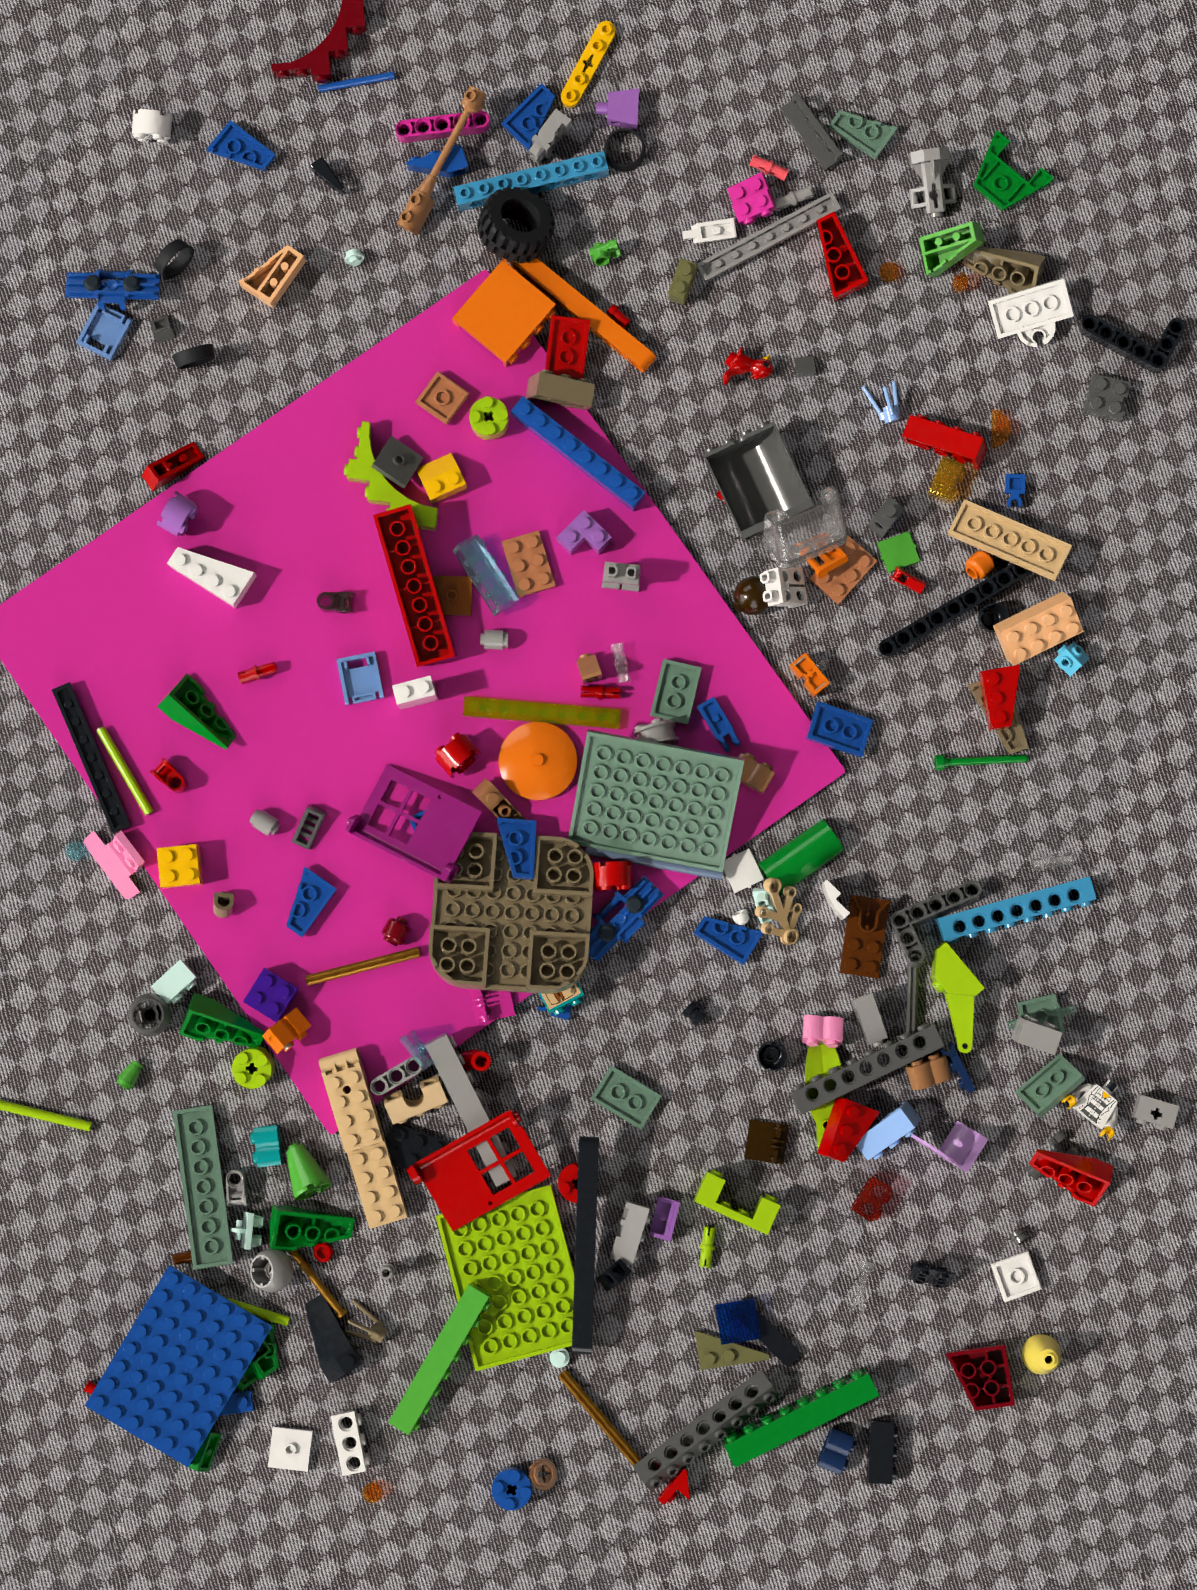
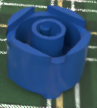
[492,1466,532,1511]

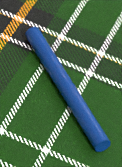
[318,71,395,93]

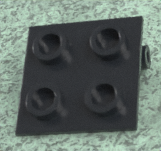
[908,1262,955,1288]

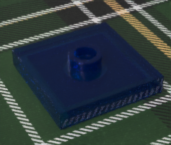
[715,1298,761,1345]

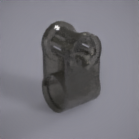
[316,592,355,614]

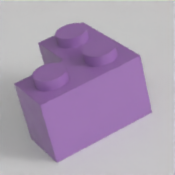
[556,510,612,555]

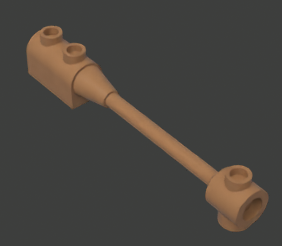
[397,86,487,236]

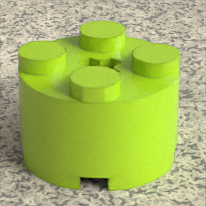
[469,396,509,440]
[232,1046,275,1089]

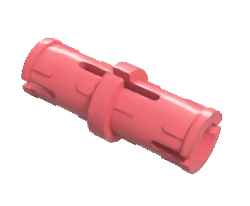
[749,154,789,181]

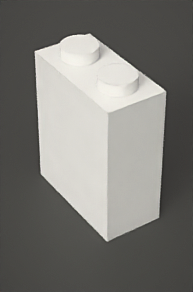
[392,676,438,710]

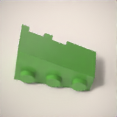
[919,221,985,278]

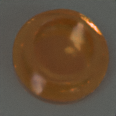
[879,262,899,282]
[362,1482,382,1503]

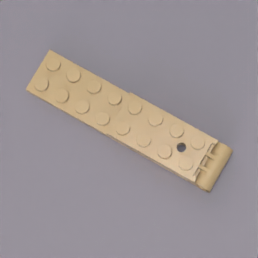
[319,1047,408,1229]

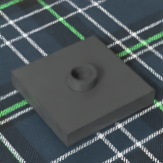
[371,436,423,489]

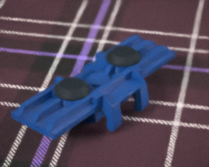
[65,269,161,310]
[589,875,664,962]

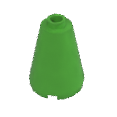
[286,1143,331,1201]

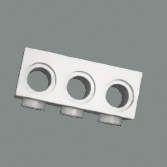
[331,1409,370,1476]

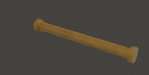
[288,1250,348,1319]

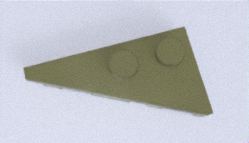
[694,1331,769,1370]

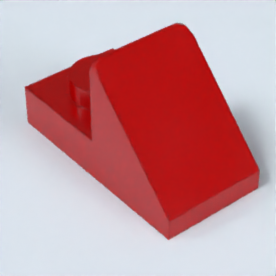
[658,1467,690,1505]

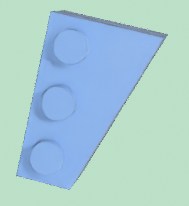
[856,1100,921,1161]

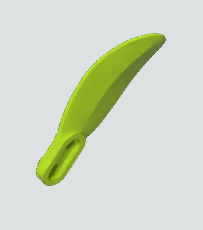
[805,1044,844,1149]

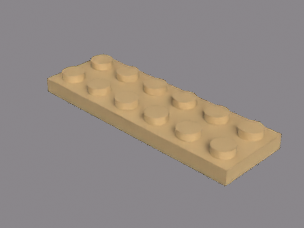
[948,499,1072,581]

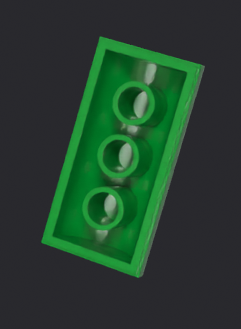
[758,819,844,896]

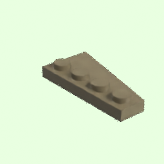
[967,681,1029,755]

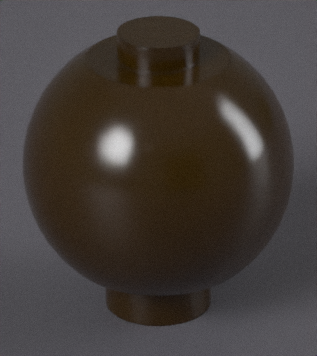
[733,576,770,615]

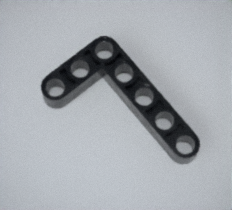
[1078,314,1186,373]

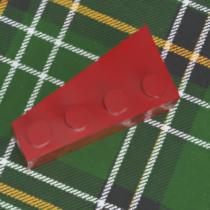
[817,212,869,302]
[902,414,987,470]

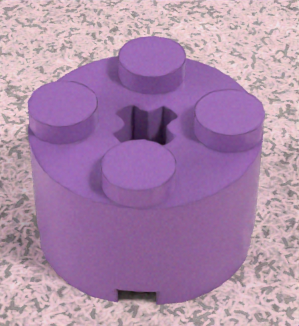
[157,491,199,537]

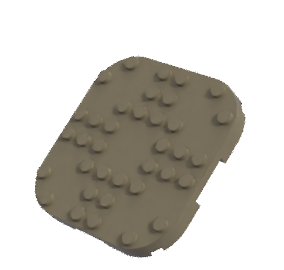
[429,832,594,994]

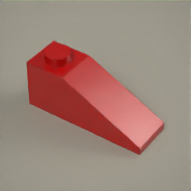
[142,441,204,491]

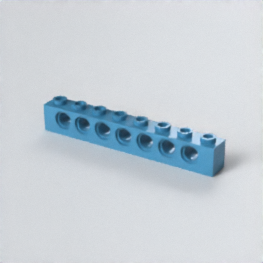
[453,151,609,212]
[936,876,1096,944]

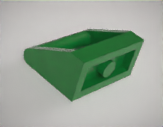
[177,1429,222,1472]

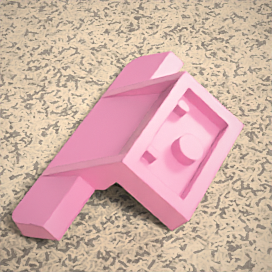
[84,831,145,899]

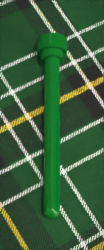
[934,755,1029,771]

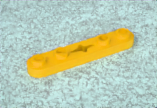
[561,21,616,108]

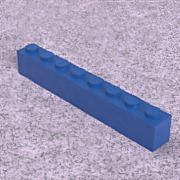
[511,396,645,511]

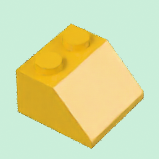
[416,453,467,504]

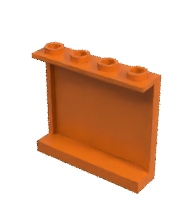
[452,260,556,367]

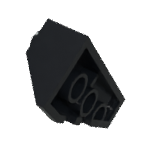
[305,1294,364,1383]

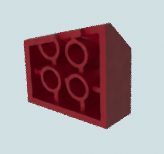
[945,1342,1015,1411]

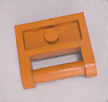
[798,534,848,579]

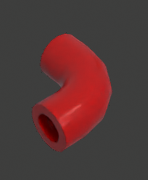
[461,1049,491,1071]

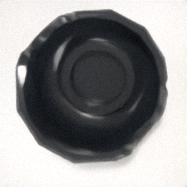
[978,603,1010,633]
[757,1041,787,1072]

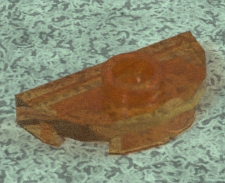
[991,409,1011,449]

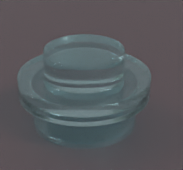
[65,841,85,861]

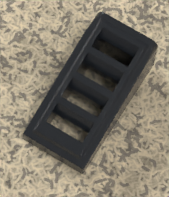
[310,157,345,196]

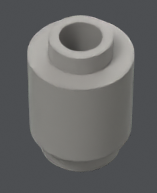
[480,630,508,650]
[249,809,280,836]

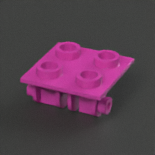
[469,989,515,1024]

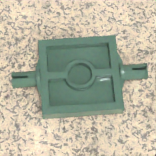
[1007,994,1075,1033]

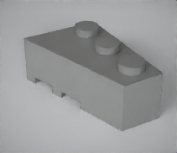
[610,1200,652,1266]

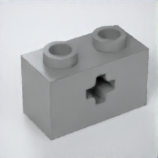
[1131,1094,1180,1131]

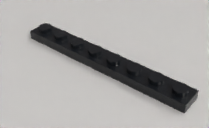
[52,682,132,834]

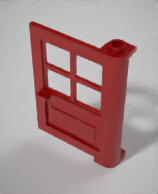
[406,1109,551,1231]

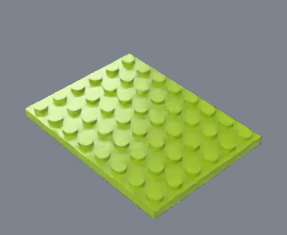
[436,1184,574,1371]

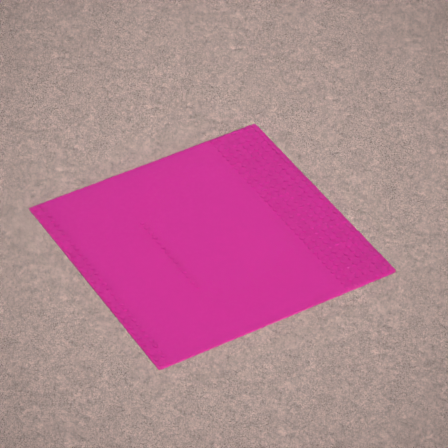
[0,270,845,1134]

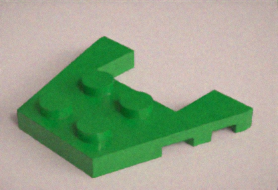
[973,131,1054,211]

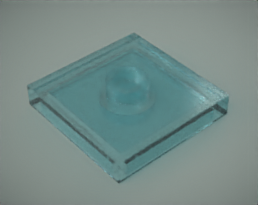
[400,1031,434,1070]

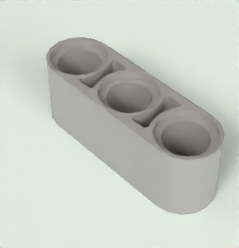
[370,1057,424,1095]

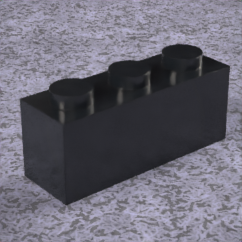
[866,1420,898,1484]

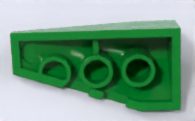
[157,674,236,750]

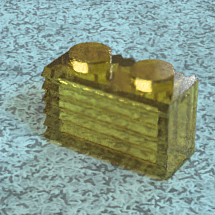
[927,456,966,504]

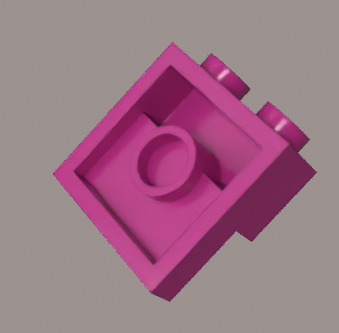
[727,172,777,226]

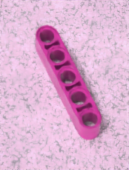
[395,110,490,143]

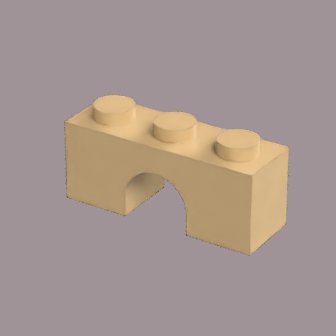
[383,1075,448,1124]

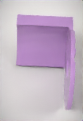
[911,1121,989,1173]

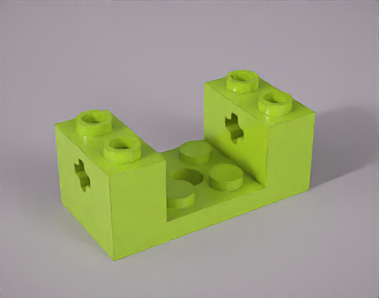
[693,1169,781,1235]

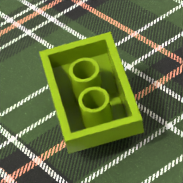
[930,942,985,1053]

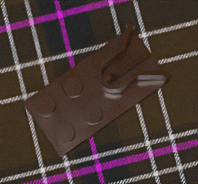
[839,894,891,979]

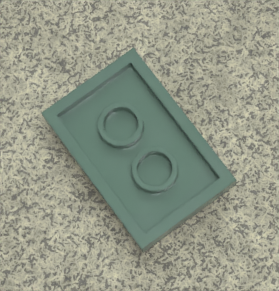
[650,659,701,725]
[1015,1054,1086,1118]
[591,1065,661,1130]

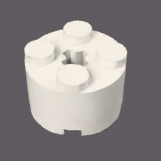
[132,109,172,144]

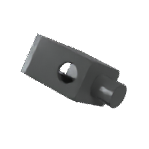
[867,496,905,538]

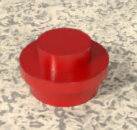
[313,1242,333,1262]

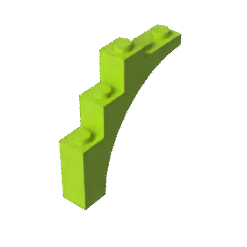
[344,421,438,531]

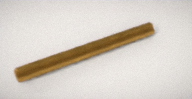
[305,947,421,986]
[558,1370,641,1466]

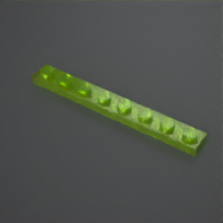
[463,696,621,730]

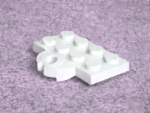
[988,278,1074,347]

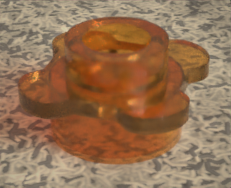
[952,272,969,293]

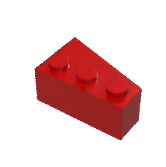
[979,665,1020,732]
[817,1097,880,1162]

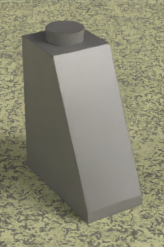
[850,993,888,1047]

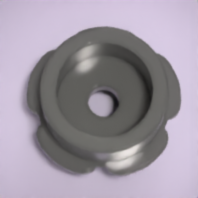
[1011,1228,1029,1246]

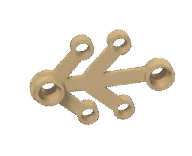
[755,877,802,945]

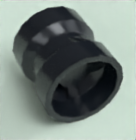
[681,999,708,1027]

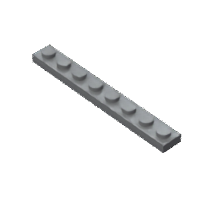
[697,192,841,283]

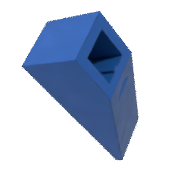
[406,145,469,178]

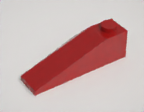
[1029,1149,1113,1207]

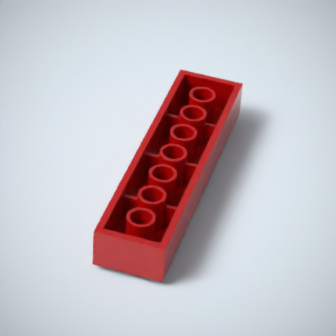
[373,504,456,667]

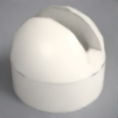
[732,909,749,925]

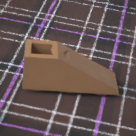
[472,778,526,820]

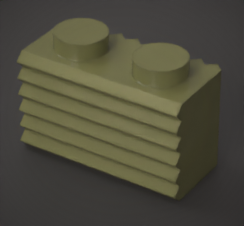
[667,258,698,305]

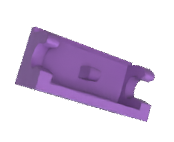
[649,1196,680,1241]

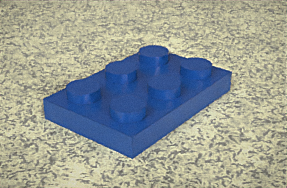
[806,701,873,758]

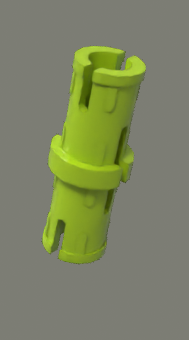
[699,1226,716,1268]

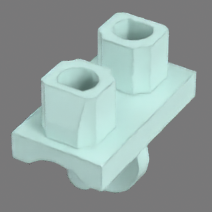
[753,888,776,924]
[230,1211,264,1250]

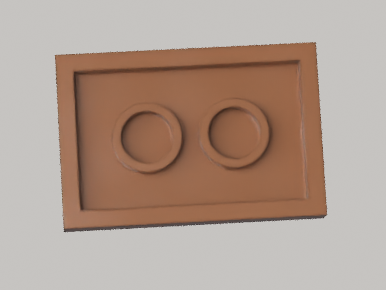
[501,530,556,598]
[809,535,877,605]

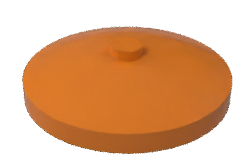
[499,722,577,801]

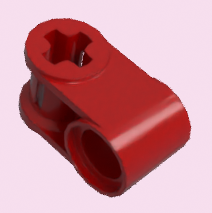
[150,757,188,793]

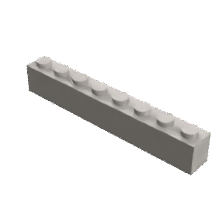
[425,1032,519,1187]

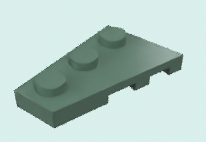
[828,110,898,160]

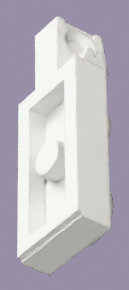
[682,218,737,244]

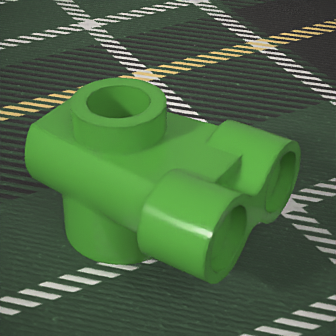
[589,239,622,266]

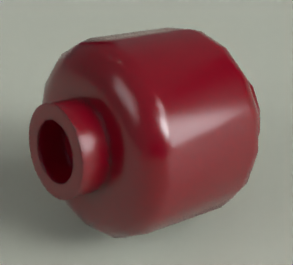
[382,916,411,947]

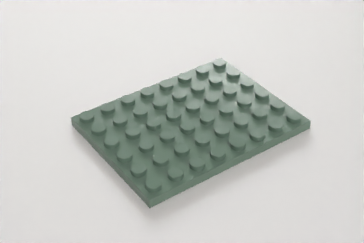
[568,729,745,872]

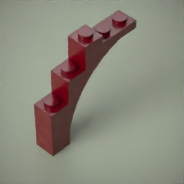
[271,0,367,84]

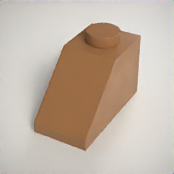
[576,653,602,685]

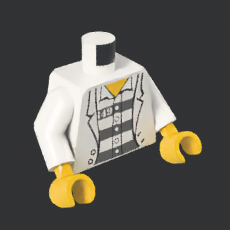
[1061,1079,1118,1141]

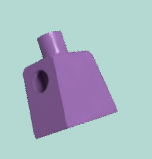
[596,89,639,131]

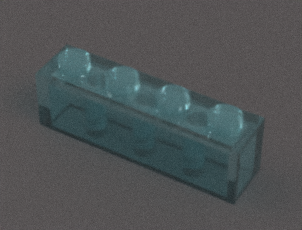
[453,534,519,616]

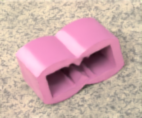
[802,1015,844,1048]

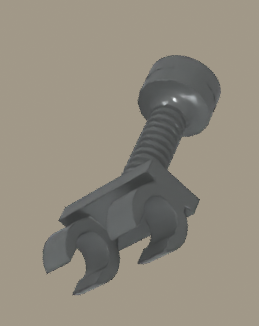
[1025,1131,1079,1180]

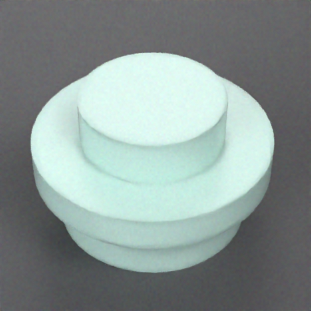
[345,249,364,266]
[550,1348,570,1368]

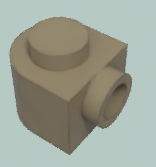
[213,891,234,918]

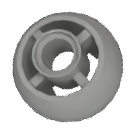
[250,1249,294,1292]

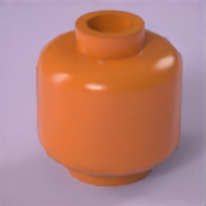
[965,550,995,579]

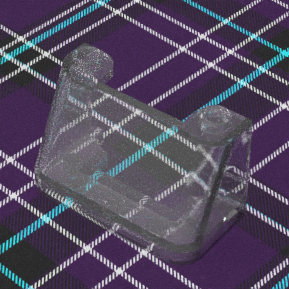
[763,485,847,569]

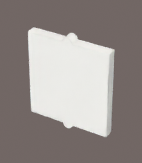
[723,849,764,893]

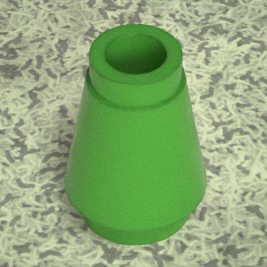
[116,1060,143,1091]

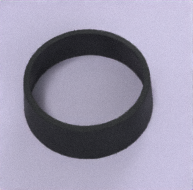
[603,128,646,172]
[155,239,194,280]
[172,344,215,369]

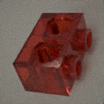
[850,1175,893,1223]

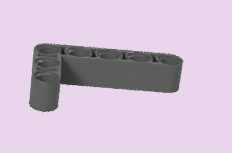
[891,880,982,968]

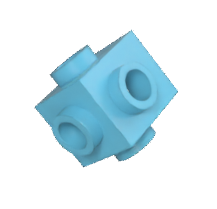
[1054,641,1090,677]

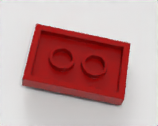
[545,315,590,379]

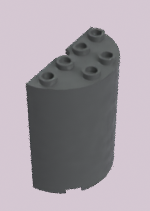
[703,421,814,540]

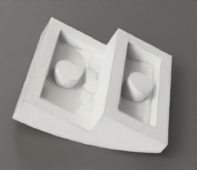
[821,880,850,920]

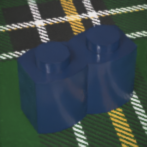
[816,1426,856,1475]

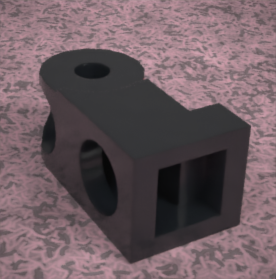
[596,1259,632,1292]

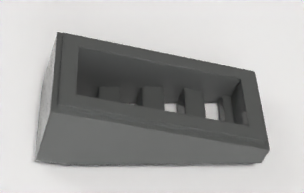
[291,805,327,850]

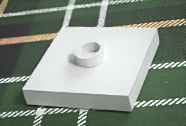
[990,1251,1042,1302]
[268,1426,313,1472]

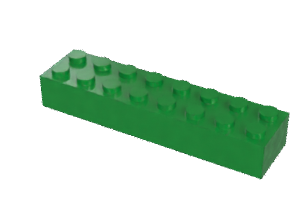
[722,1368,879,1468]

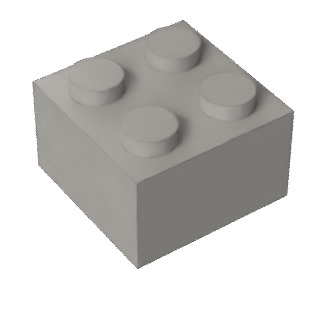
[1011,1014,1063,1055]

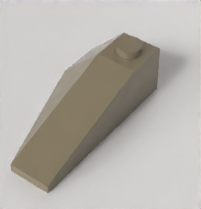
[962,246,1046,294]

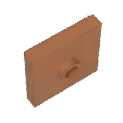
[415,371,470,425]

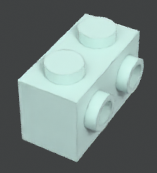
[151,960,199,1004]

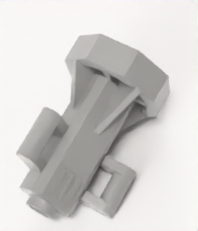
[908,147,957,218]

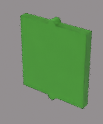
[877,531,920,573]

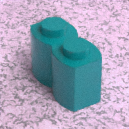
[250,1125,283,1168]

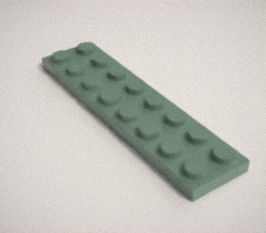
[173,1105,234,1270]

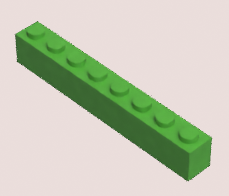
[388,1282,492,1435]

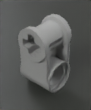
[226,1168,248,1208]

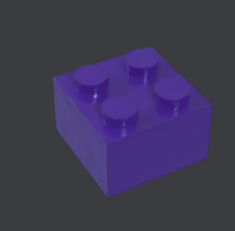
[243,968,300,1023]

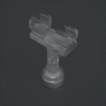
[849,1261,875,1315]

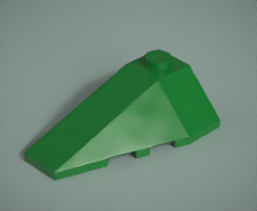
[179,993,265,1047]
[270,1205,355,1251]

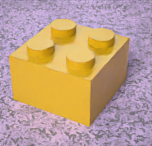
[157,844,203,889]

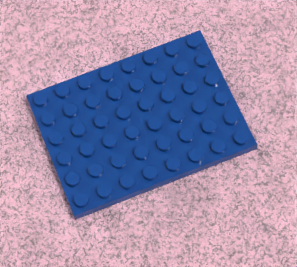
[84,1265,272,1467]

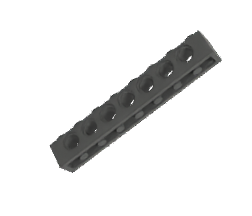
[789,1023,944,1115]
[633,1370,780,1492]

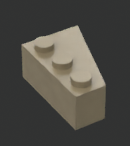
[525,370,595,410]

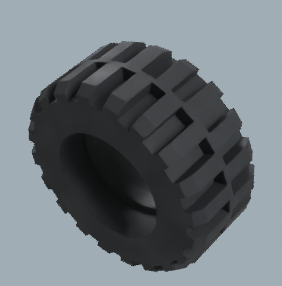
[477,187,555,263]

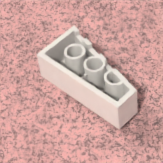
[167,547,257,609]

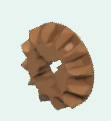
[528,1458,557,1491]

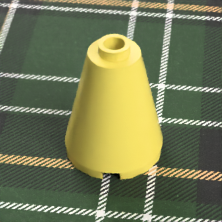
[1022,1334,1062,1375]

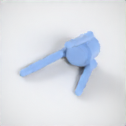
[862,381,901,424]

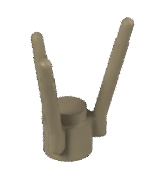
[346,1299,388,1343]

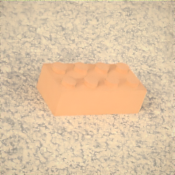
[993,591,1084,666]

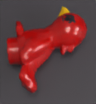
[722,347,773,385]

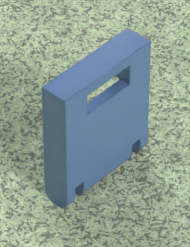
[76,303,133,362]
[336,651,384,706]

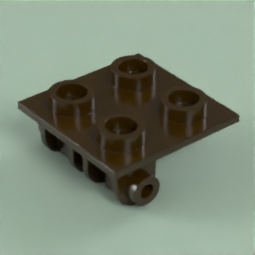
[744,1119,789,1164]

